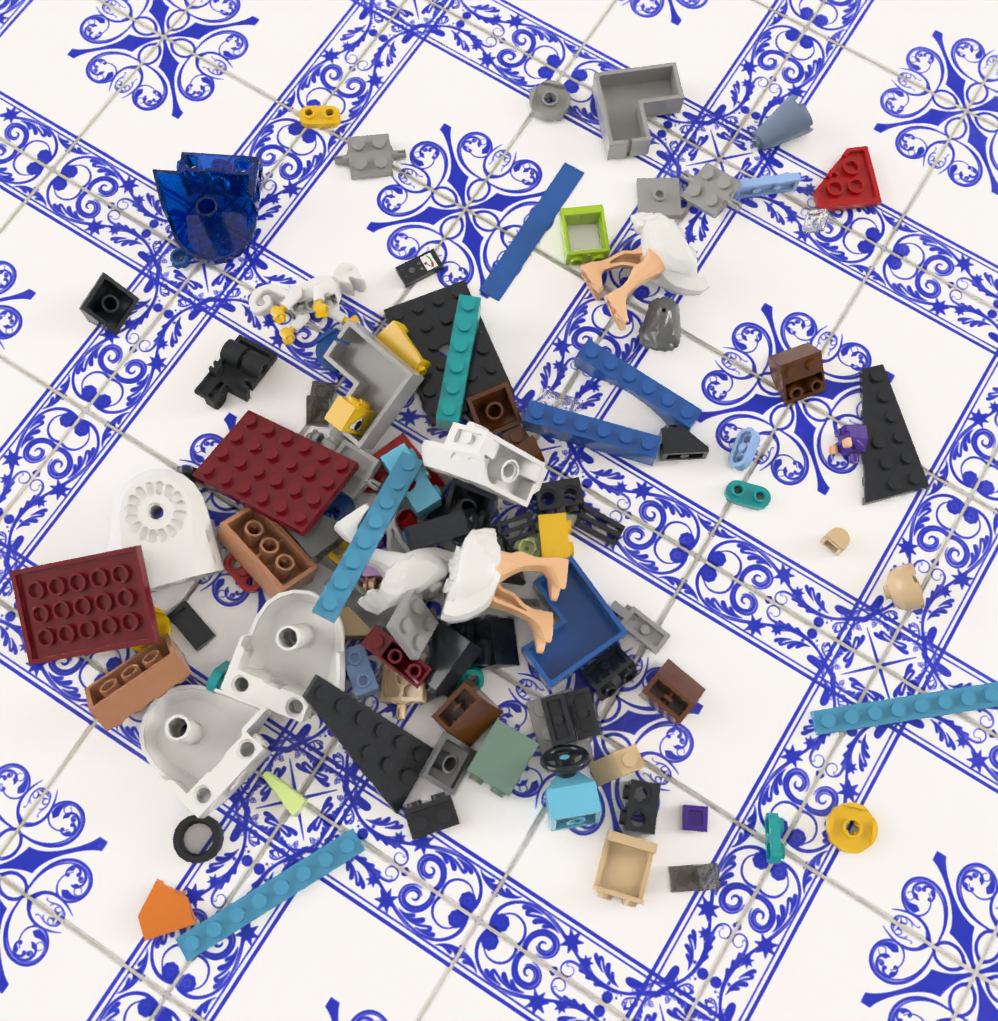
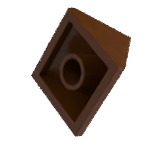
[465,381,523,435]

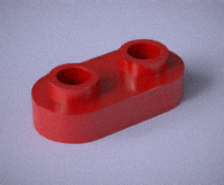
[224,553,261,593]

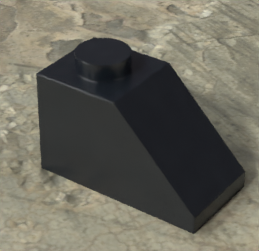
[658,425,709,461]

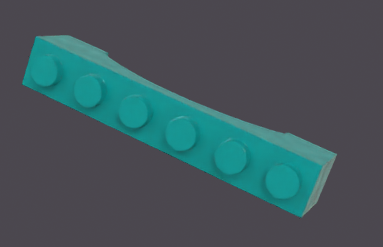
[436,294,482,430]

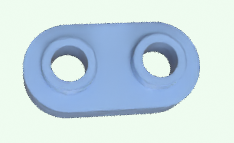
[728,427,760,471]

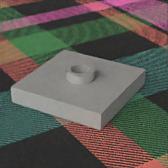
[636,177,682,219]

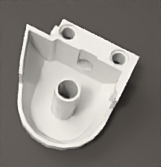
[420,421,548,507]
[108,469,226,592]
[220,589,345,723]
[139,684,272,819]

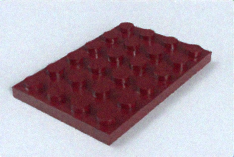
[192,410,359,537]
[10,545,161,665]

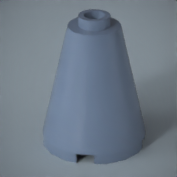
[752,94,814,151]

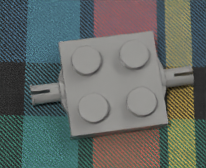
[334,133,406,180]
[680,162,743,219]
[335,439,383,501]

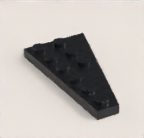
[859,364,930,505]
[302,674,434,814]

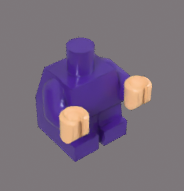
[828,424,868,464]

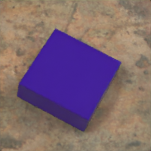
[681,805,708,832]

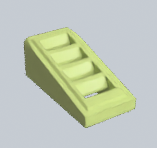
[262,771,308,817]

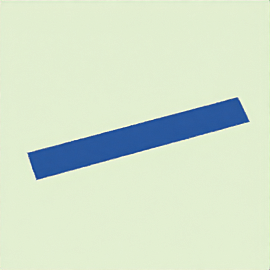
[479,162,585,301]

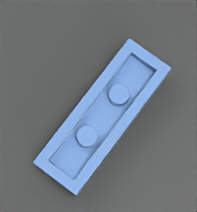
[734,172,801,199]

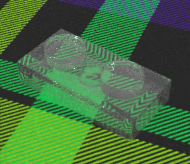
[537,388,584,414]

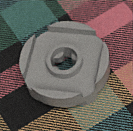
[529,80,571,121]

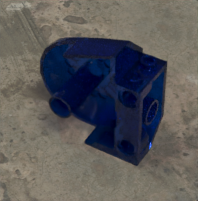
[152,152,263,265]

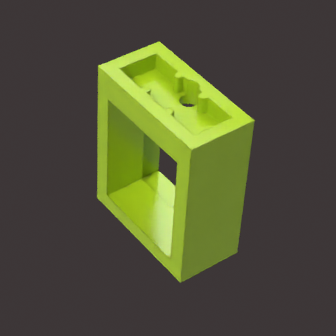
[559,204,610,266]

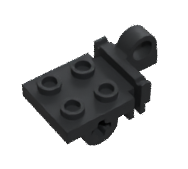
[194,334,277,410]

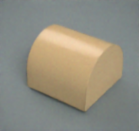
[820,527,850,556]

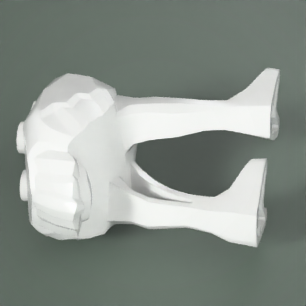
[334,491,454,617]

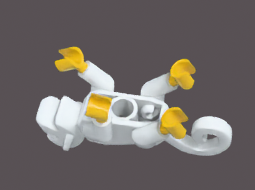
[249,262,367,345]

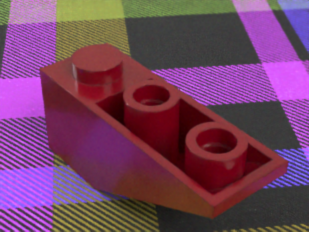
[361,625,432,689]

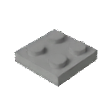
[386,590,438,660]

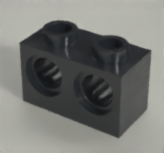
[533,477,584,515]
[619,779,661,835]

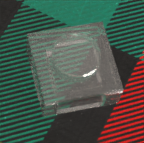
[801,208,830,234]

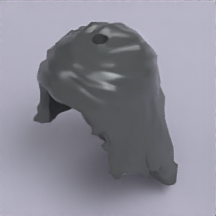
[638,296,681,352]

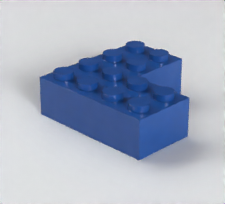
[521,555,628,691]

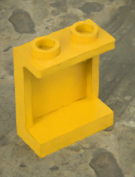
[376,320,431,376]

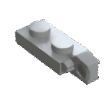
[610,600,671,655]

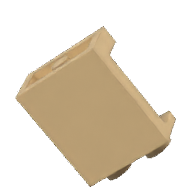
[592,830,658,908]

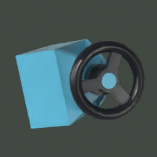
[540,744,602,832]

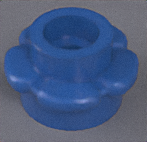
[170,248,192,269]

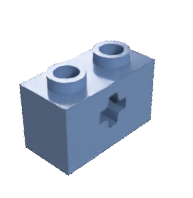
[345,643,381,700]

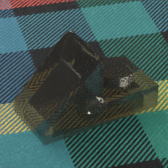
[306,381,336,428]
[667,863,720,893]

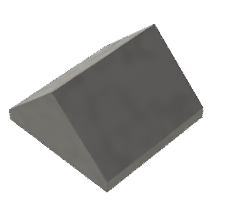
[419,731,477,796]

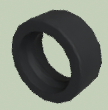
[172,815,224,863]

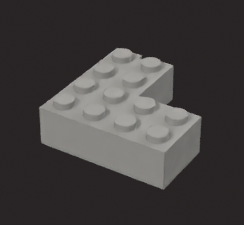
[592,62,684,160]
[323,320,424,450]

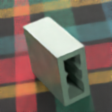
[467,719,539,798]

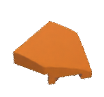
[138,878,196,941]

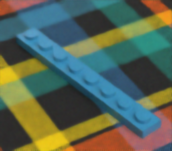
[312,451,423,624]
[810,682,998,736]
[176,828,365,962]

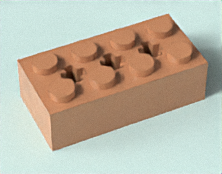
[216,507,318,598]
[84,633,192,731]

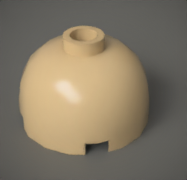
[883,562,925,611]

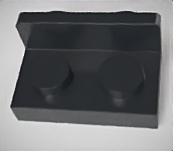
[579,643,638,701]
[403,792,460,840]

